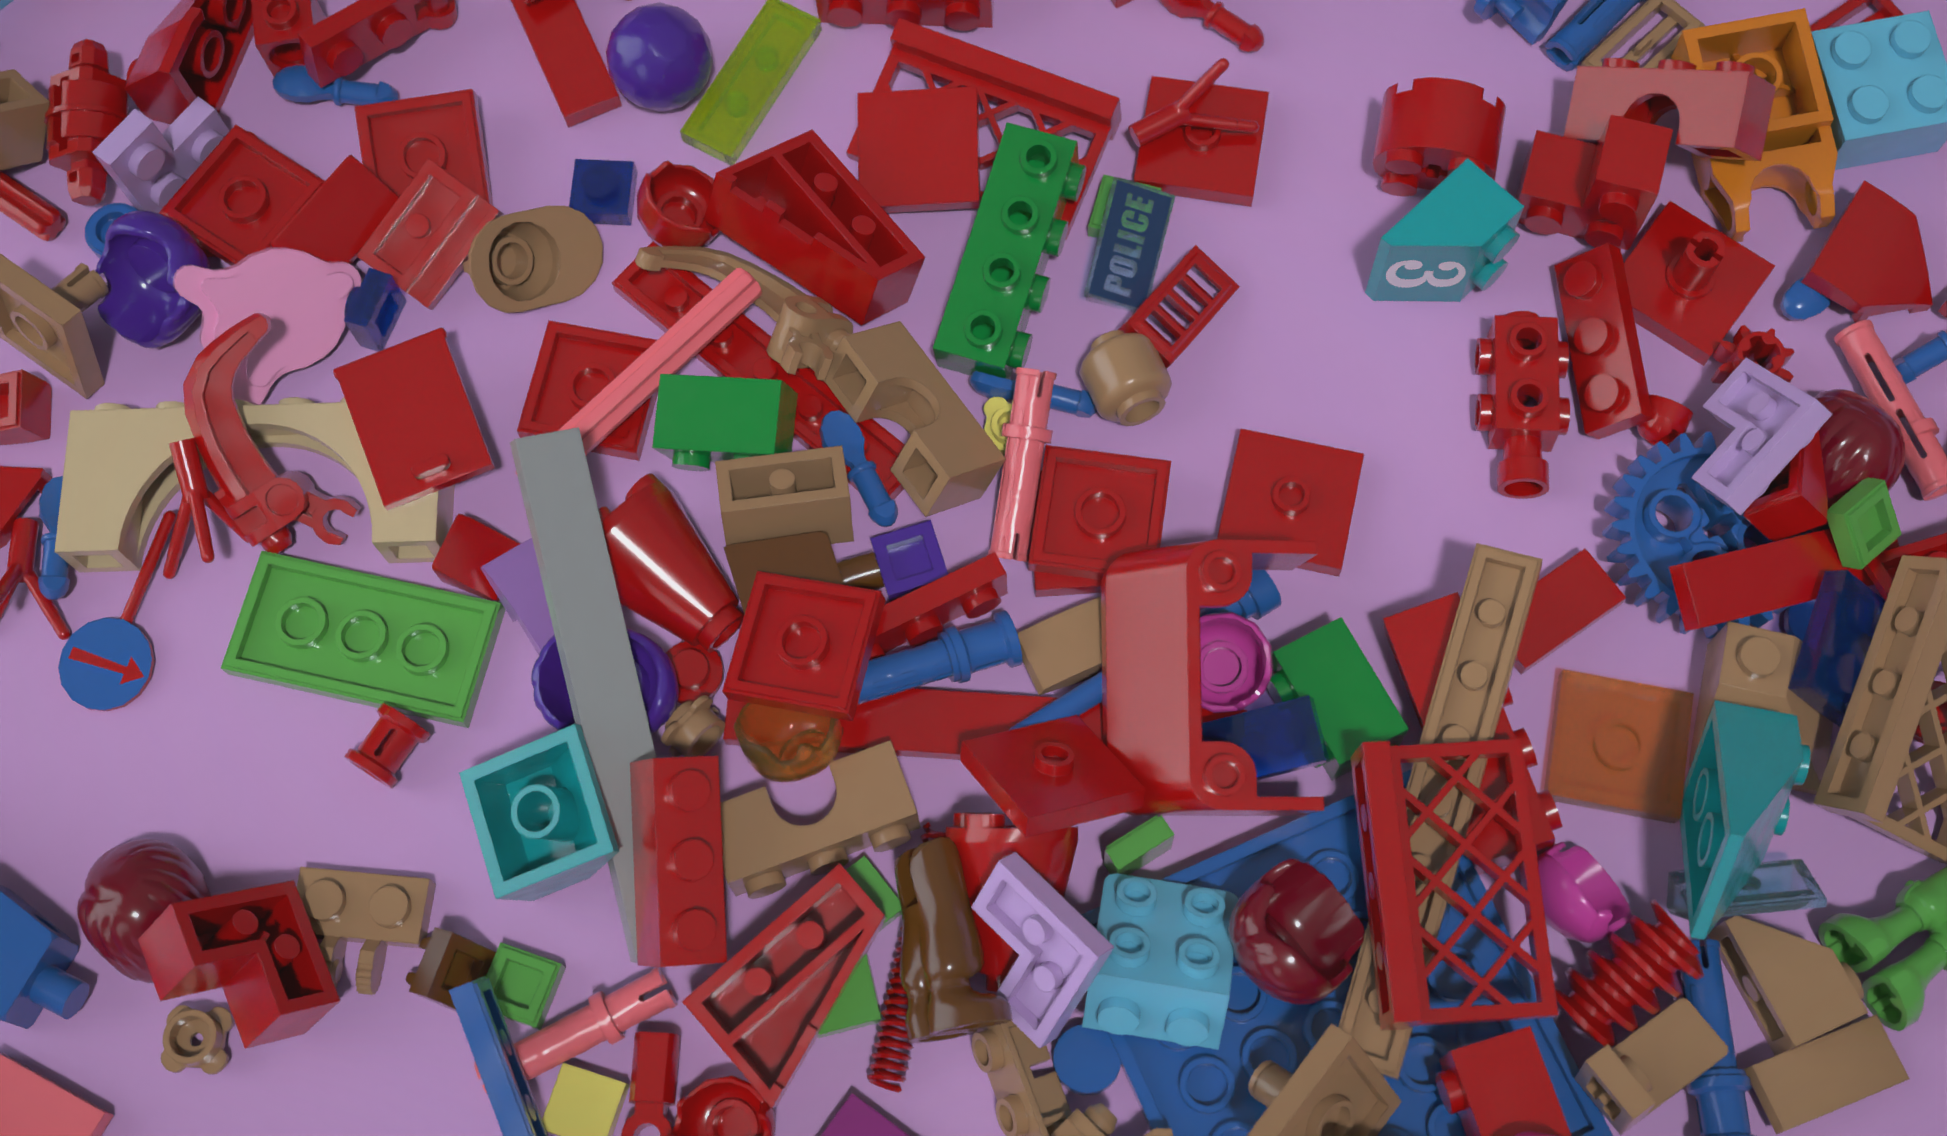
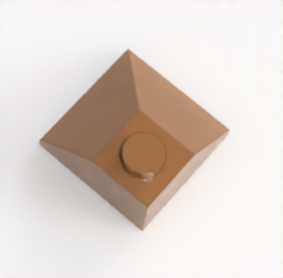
[1688,621,1841,795]

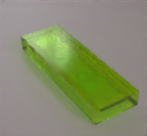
[680,0,822,166]

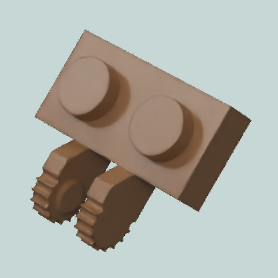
[297,867,436,995]

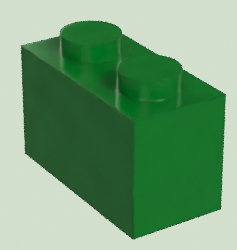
[652,374,798,471]
[1267,617,1409,781]

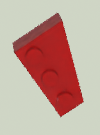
[704,129,925,325]
[682,863,887,1108]

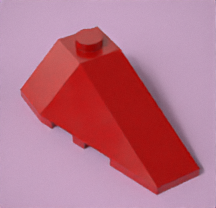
[125,0,254,125]

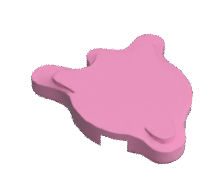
[173,247,362,405]

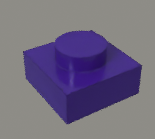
[870,520,948,602]

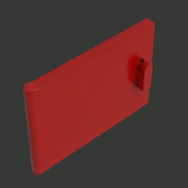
[333,327,495,511]

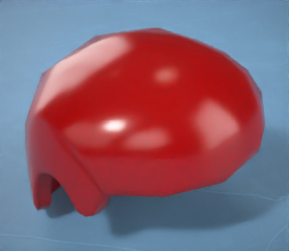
[637,161,721,247]
[667,1075,776,1136]

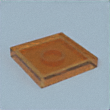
[1544,670,1694,824]

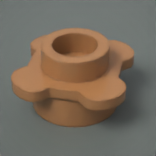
[661,695,725,757]
[161,1005,234,1075]

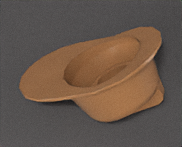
[462,206,603,313]

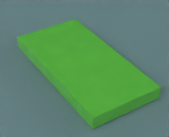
[221,551,506,728]

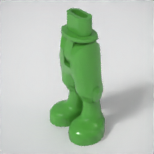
[1818,866,1947,1031]

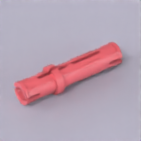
[1834,319,1947,501]
[988,367,1057,562]
[474,967,677,1094]

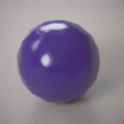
[606,2,713,112]

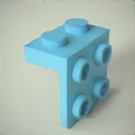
[1082,873,1238,1050]

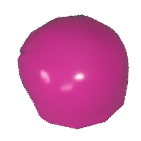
[1200,612,1273,713]
[1537,842,1632,943]

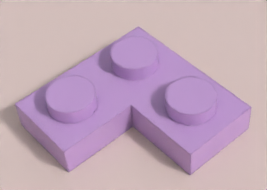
[92,97,229,213]
[1691,358,1832,515]
[971,852,1114,1049]

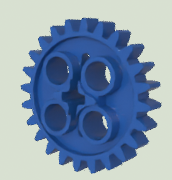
[1602,431,1813,639]

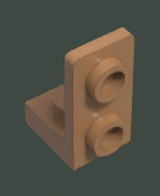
[1574,998,1729,1136]

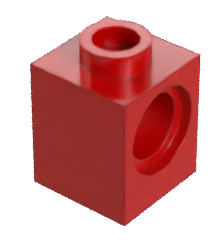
[251,0,326,77]

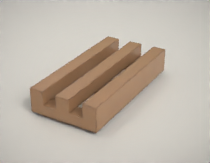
[1580,0,1705,68]

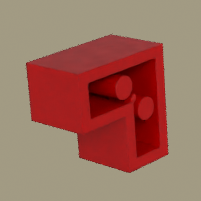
[1515,114,1673,251]
[138,880,340,1049]

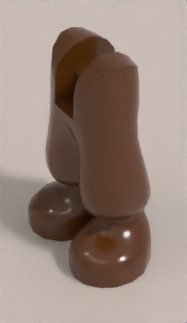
[895,837,1013,1043]

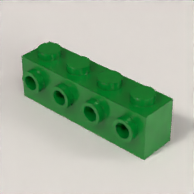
[933,122,1086,379]

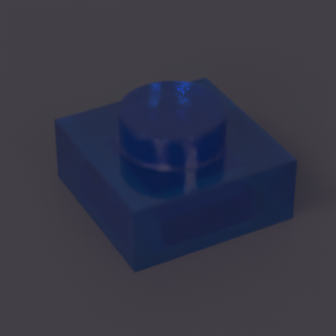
[569,159,638,226]
[343,268,407,352]

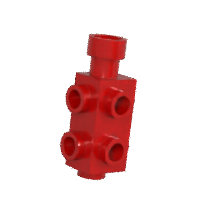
[1475,311,1570,499]

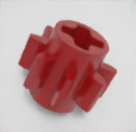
[1711,325,1795,384]

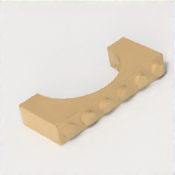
[55,397,455,573]

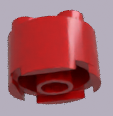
[1372,77,1506,197]

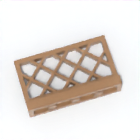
[1813,555,1947,864]

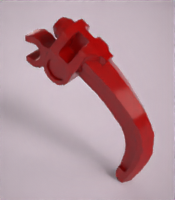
[183,313,361,554]

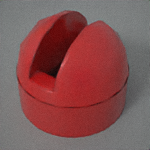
[1636,394,1693,446]

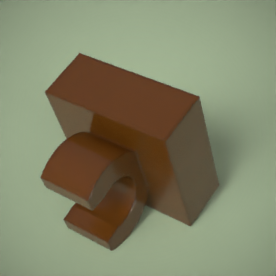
[405,927,496,1012]

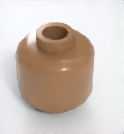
[1080,330,1172,426]

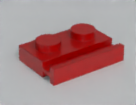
[356,158,503,311]

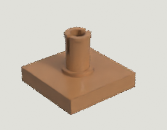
[0,254,109,399]
[1247,1023,1402,1136]

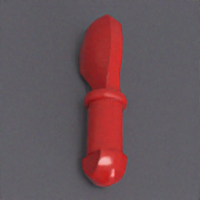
[1160,0,1264,52]

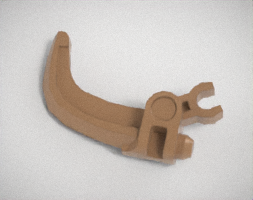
[635,246,853,381]

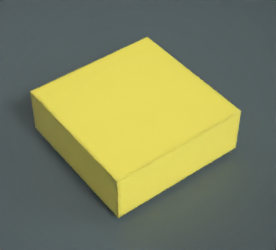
[542,1063,630,1136]

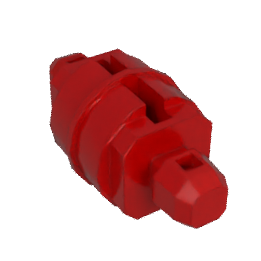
[44,39,129,206]

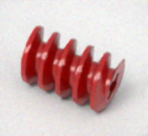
[1555,899,1705,1049]

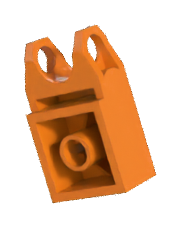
[1671,8,1838,242]

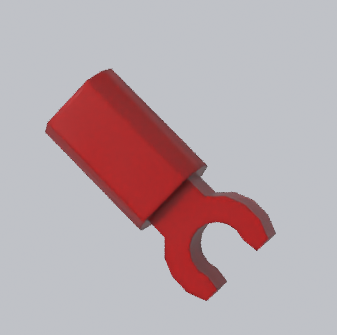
[621,1031,681,1136]

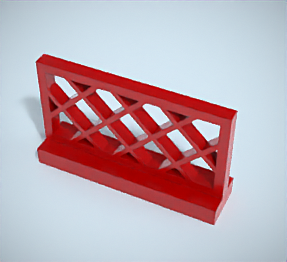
[846,18,1122,240]
[1350,739,1558,1031]

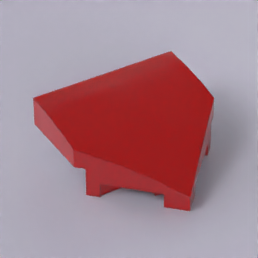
[1801,180,1933,323]

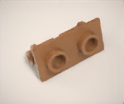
[972,1021,1072,1136]

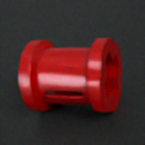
[344,703,431,789]

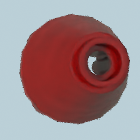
[598,473,744,653]
[946,812,1078,992]

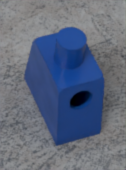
[0,885,89,1029]

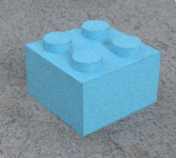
[1811,11,1947,170]

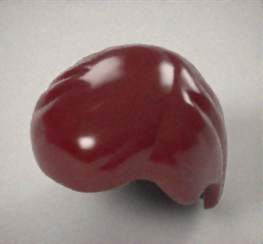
[1784,389,1906,509]
[77,839,212,983]
[1228,858,1365,1004]

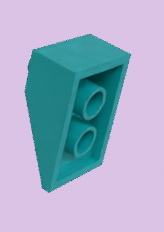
[1678,700,1811,940]

